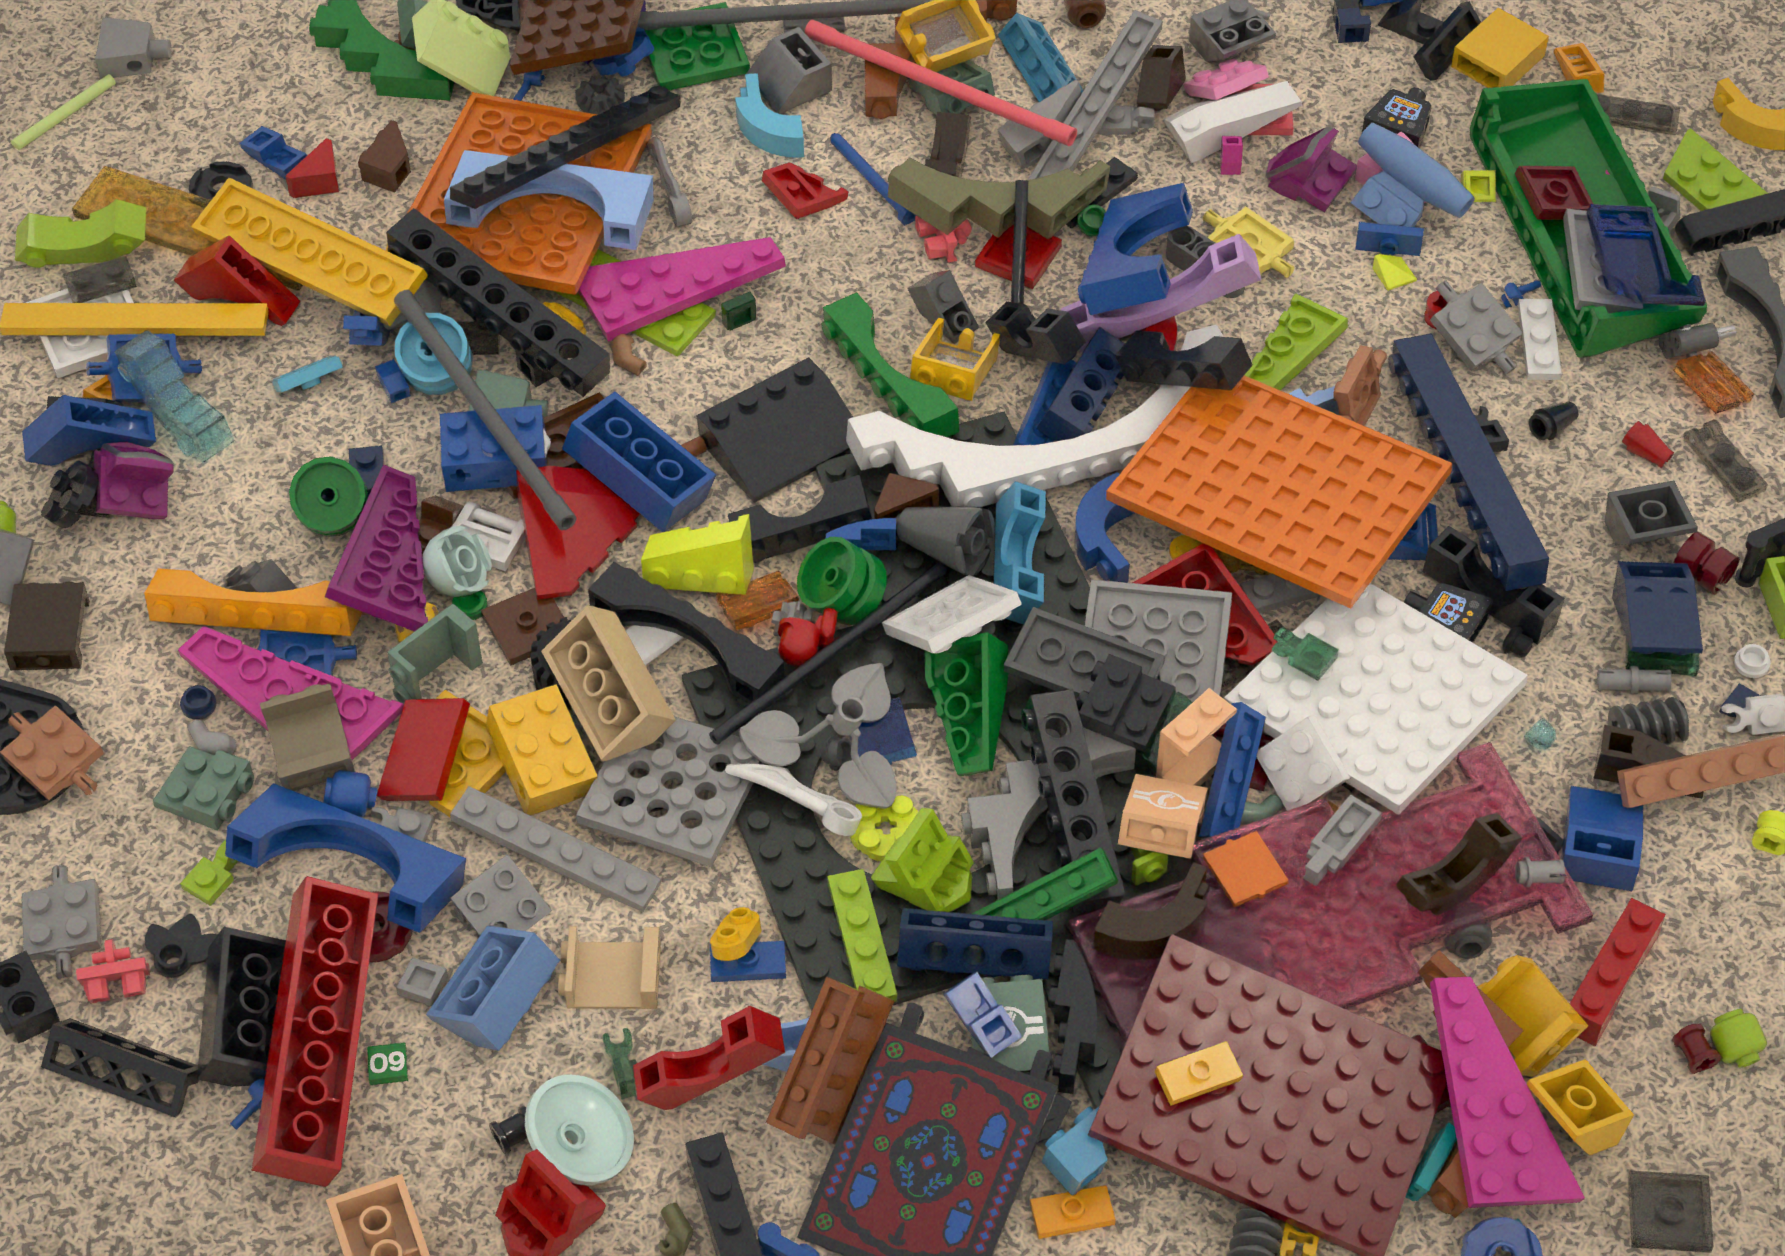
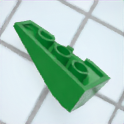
[925,632,1008,776]

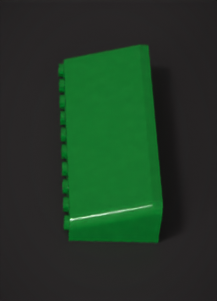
[1470,79,1707,358]

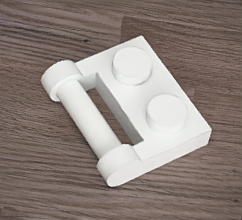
[452,501,525,571]

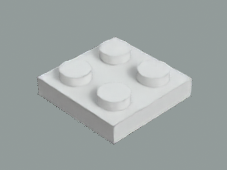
[1256,715,1351,815]

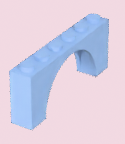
[444,150,654,250]

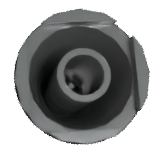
[896,507,995,575]

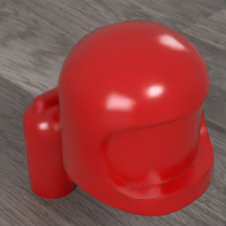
[778,608,838,667]

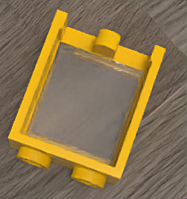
[896,0,996,72]
[910,317,1001,401]

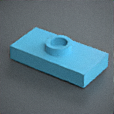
[272,355,343,392]

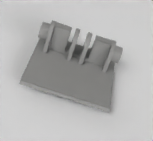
[450,854,552,936]

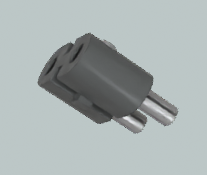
[1659,323,1736,359]

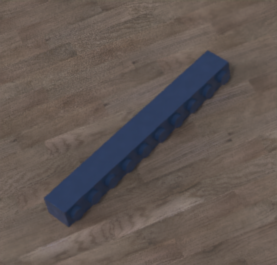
[1388,333,1549,591]

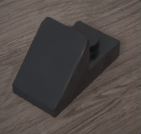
[1378,0,1443,44]

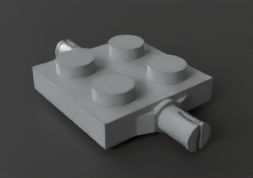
[1430,280,1523,375]
[22,865,101,979]

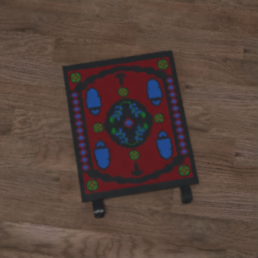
[797,1003,1059,1256]

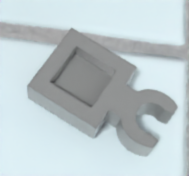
[371,807,434,842]

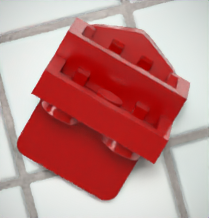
[495,1149,606,1256]

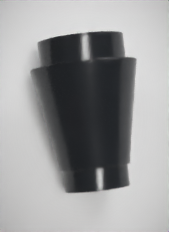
[1529,401,1579,440]

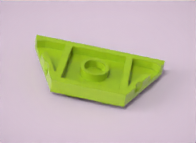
[1663,128,1768,211]

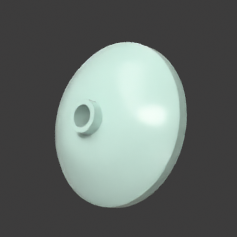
[525,1074,634,1185]

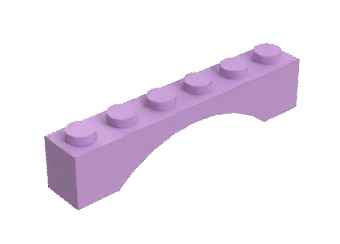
[1061,234,1261,352]

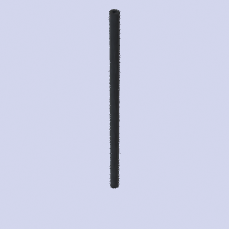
[709,562,947,745]

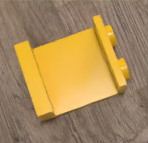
[1478,955,1588,1077]

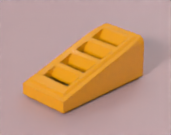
[1554,43,1604,93]

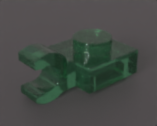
[1272,627,1339,681]
[603,1028,637,1100]

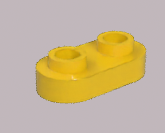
[710,907,762,961]

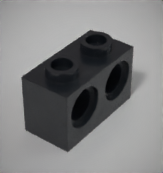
[0,951,60,1043]

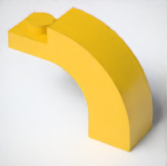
[1713,77,1785,150]

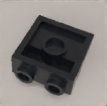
[1076,654,1176,753]

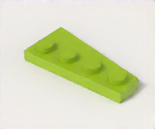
[1245,293,1348,390]

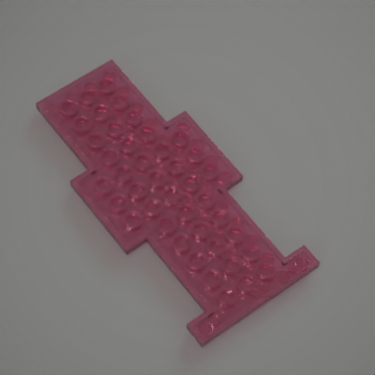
[1069,742,1593,1043]

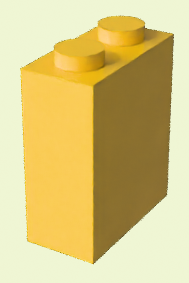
[1451,8,1549,88]

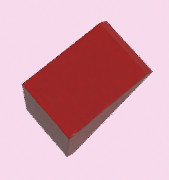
[285,138,339,198]

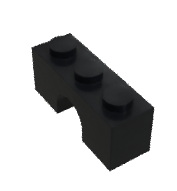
[985,301,1086,364]

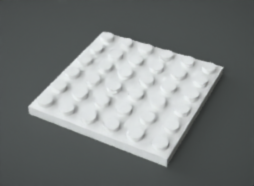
[1224,583,1528,815]

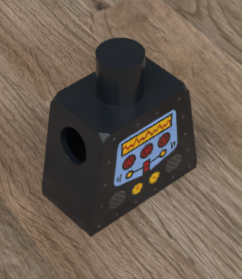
[1362,87,1432,148]
[1404,583,1493,643]

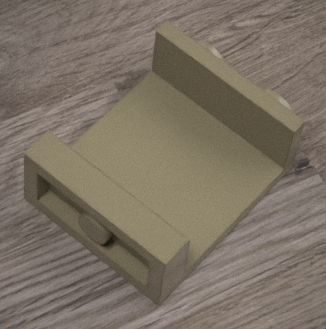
[260,683,355,791]

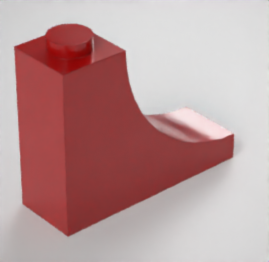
[173,235,301,326]

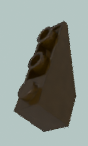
[1594,725,1704,799]

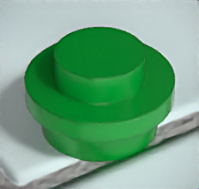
[1077,205,1106,236]

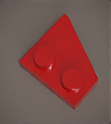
[762,162,849,219]

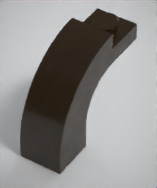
[925,112,971,178]
[1395,813,1522,916]
[1093,862,1210,960]

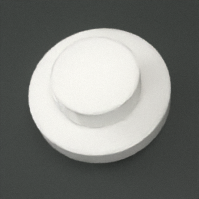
[1734,644,1771,678]

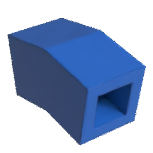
[375,359,411,403]

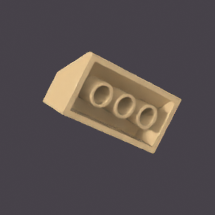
[541,605,676,761]

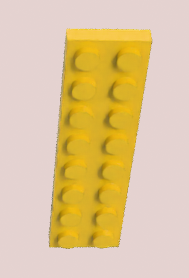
[191,178,428,326]

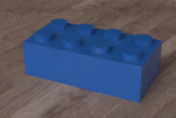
[562,391,716,532]

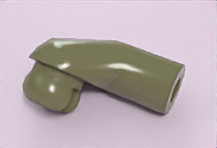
[659,1203,693,1256]

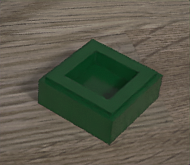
[721,292,756,331]

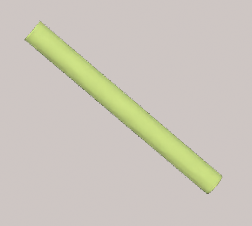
[11,74,116,150]

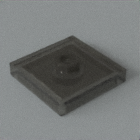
[1628,1170,1714,1253]

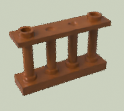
[766,977,894,1144]

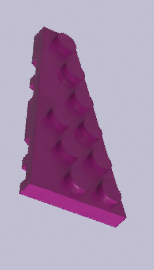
[325,465,428,632]

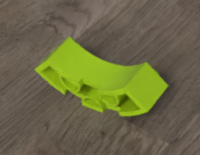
[15,199,146,268]

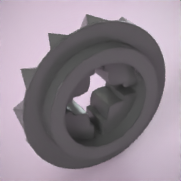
[575,75,625,115]

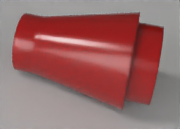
[1622,421,1674,468]

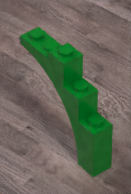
[309,0,455,101]

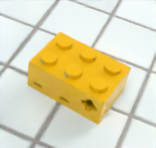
[486,684,598,816]

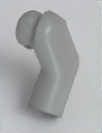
[188,720,237,755]

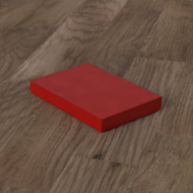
[376,698,470,801]

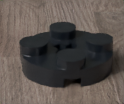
[41,460,99,528]

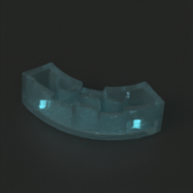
[114,330,235,463]

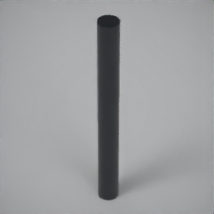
[1011,180,1029,304]

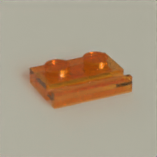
[1673,351,1754,414]
[716,571,799,631]

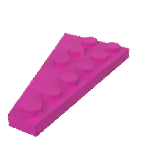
[1430,977,1585,1208]

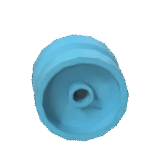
[395,313,473,395]

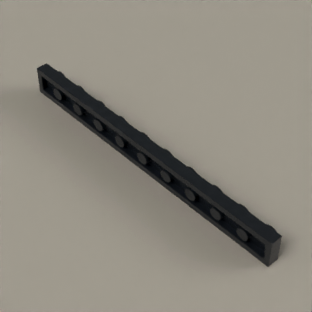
[450,86,681,209]

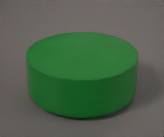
[452,591,488,620]

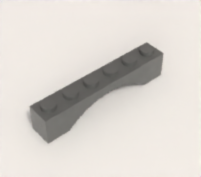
[1715,246,1785,418]

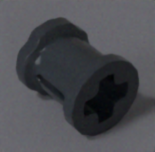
[489,1105,527,1154]

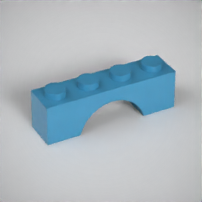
[994,481,1046,624]
[1041,1097,1108,1195]

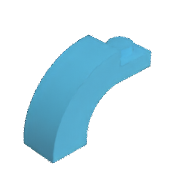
[735,73,804,158]

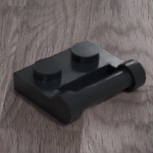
[1735,518,1785,588]

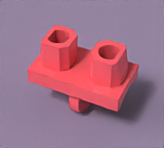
[915,216,972,263]
[76,939,150,1004]

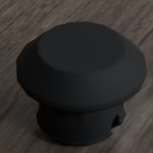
[1502,626,1533,657]

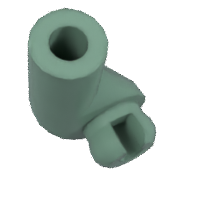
[1240,794,1283,827]

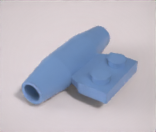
[1351,123,1475,227]

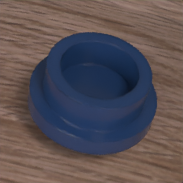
[180,685,217,719]

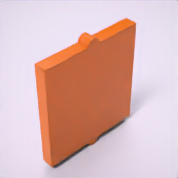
[1203,831,1289,907]

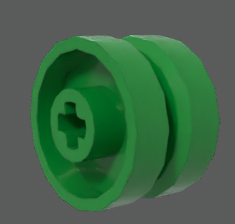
[289,456,369,537]
[797,537,887,625]

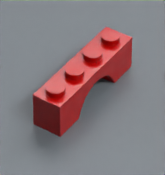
[1570,898,1666,1046]
[633,1006,785,1110]

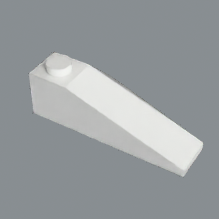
[1163,81,1302,163]

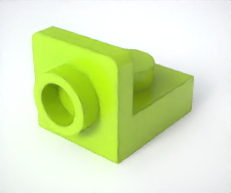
[1130,847,1168,885]

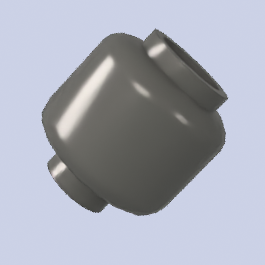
[1441,902,1492,959]

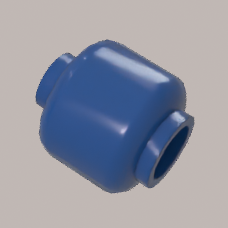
[323,770,377,818]

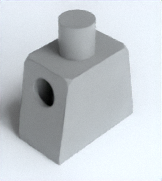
[95,17,172,79]

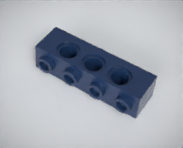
[1036,327,1125,441]
[897,908,1053,980]

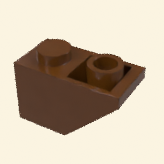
[358,120,411,193]

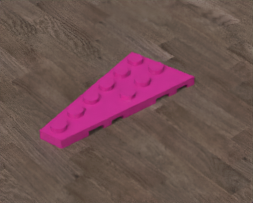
[578,237,786,341]
[178,626,404,760]

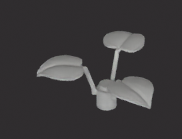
[739,663,896,809]

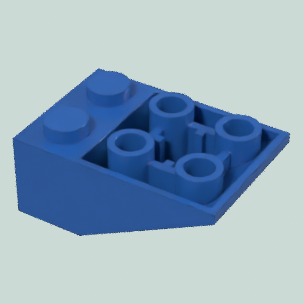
[1560,786,1643,891]

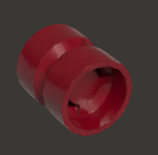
[1673,531,1740,595]

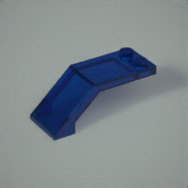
[1586,204,1706,306]

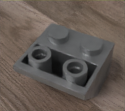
[1189,0,1276,62]
[747,27,832,114]

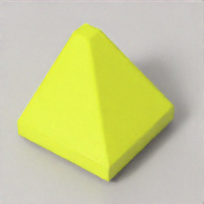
[1461,170,1496,202]
[1372,254,1417,291]

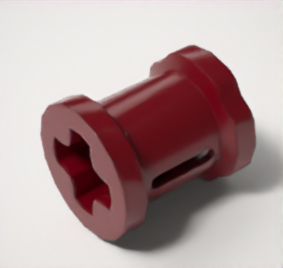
[1672,1023,1721,1074]

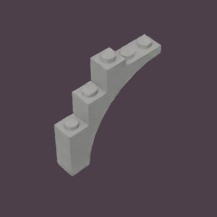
[961,728,1136,901]

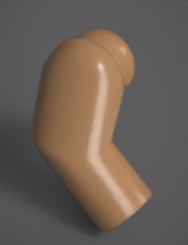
[611,334,647,376]

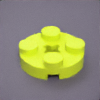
[850,795,918,861]

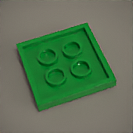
[645,2,750,90]

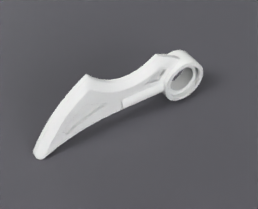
[725,763,862,836]

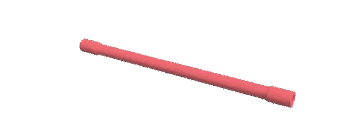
[805,20,1077,146]

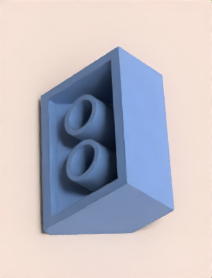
[426,925,560,1051]

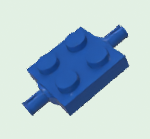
[86,334,202,403]
[257,629,357,676]

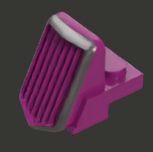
[1266,127,1357,213]
[94,442,174,519]

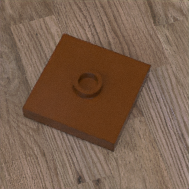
[481,588,564,666]

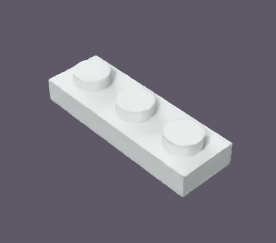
[1518,299,1562,380]

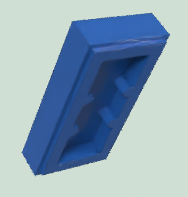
[1355,222,1424,256]
[710,941,786,982]

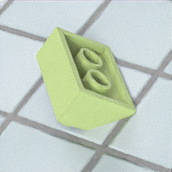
[412,0,510,96]

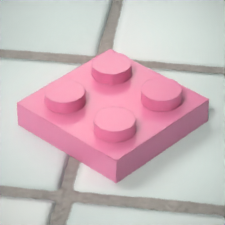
[1183,59,1269,100]

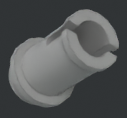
[1515,857,1565,887]

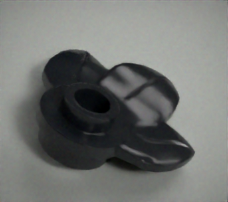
[145,914,218,978]

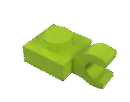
[180,840,238,906]

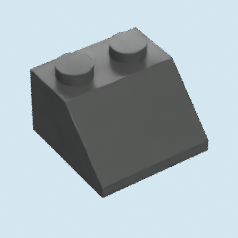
[1604,480,1698,545]

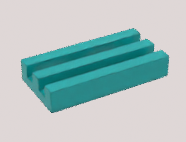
[1406,1123,1457,1202]

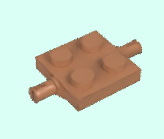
[1333,345,1388,426]
[0,705,104,800]

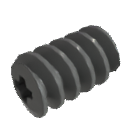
[1608,697,1689,743]
[1226,1209,1284,1256]

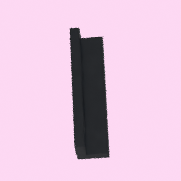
[41,1018,199,1117]

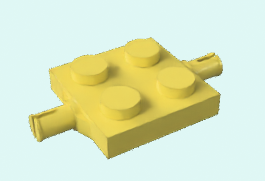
[1203,207,1294,278]

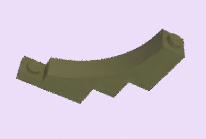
[888,157,1111,239]

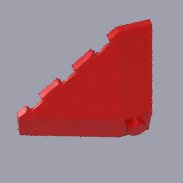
[516,466,640,600]
[1132,543,1282,665]

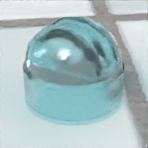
[1524,718,1556,750]

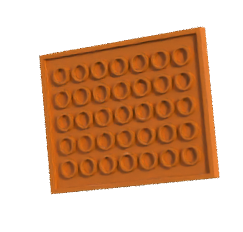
[408,92,652,295]

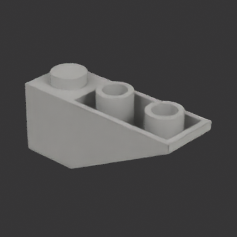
[997,80,1082,169]

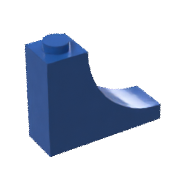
[22,395,156,466]

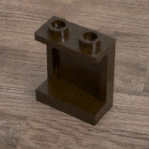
[4,581,90,671]

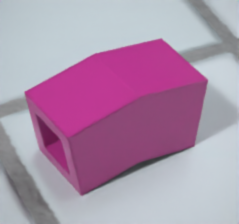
[1220,136,1243,175]

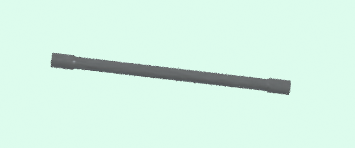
[637,0,932,30]
[394,290,577,530]

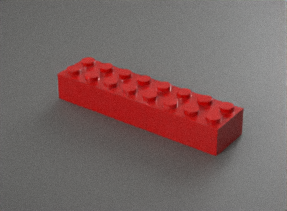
[251,876,378,1187]

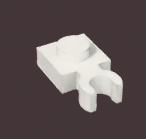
[1721,694,1785,735]

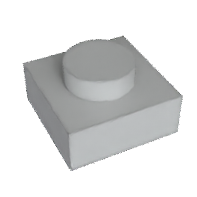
[396,957,448,1007]

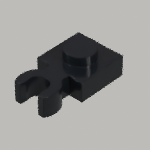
[1475,406,1509,452]

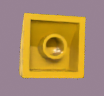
[1527,1059,1634,1156]

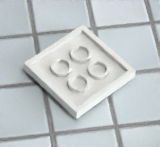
[26,271,134,378]
[882,575,1022,653]

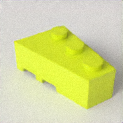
[641,514,754,595]

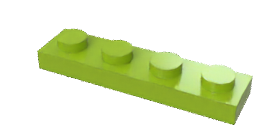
[827,869,897,1002]

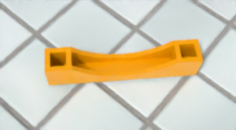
[144,568,363,636]

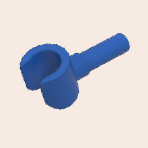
[513,70,545,101]
[1501,280,1541,308]
[230,1079,265,1130]

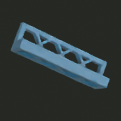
[998,13,1084,102]

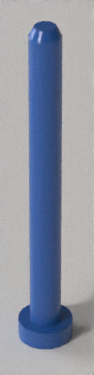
[830,133,917,226]

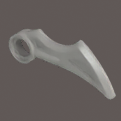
[647,137,692,227]

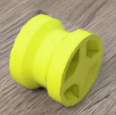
[1752,810,1785,855]

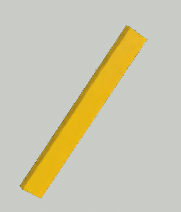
[0,303,269,336]

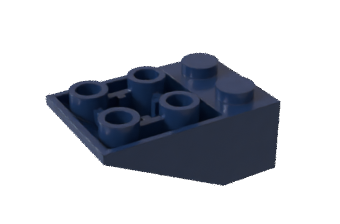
[1612,561,1703,655]

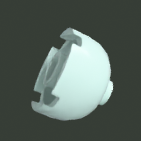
[423,526,492,597]

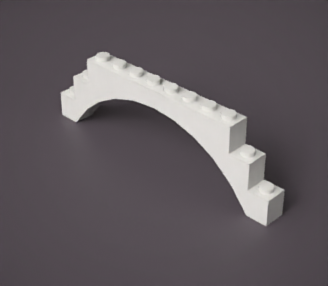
[846,324,1224,507]

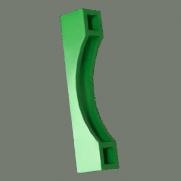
[821,292,960,437]

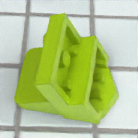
[871,808,974,912]

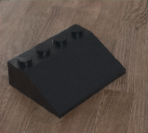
[696,357,853,503]
[197,926,286,1087]

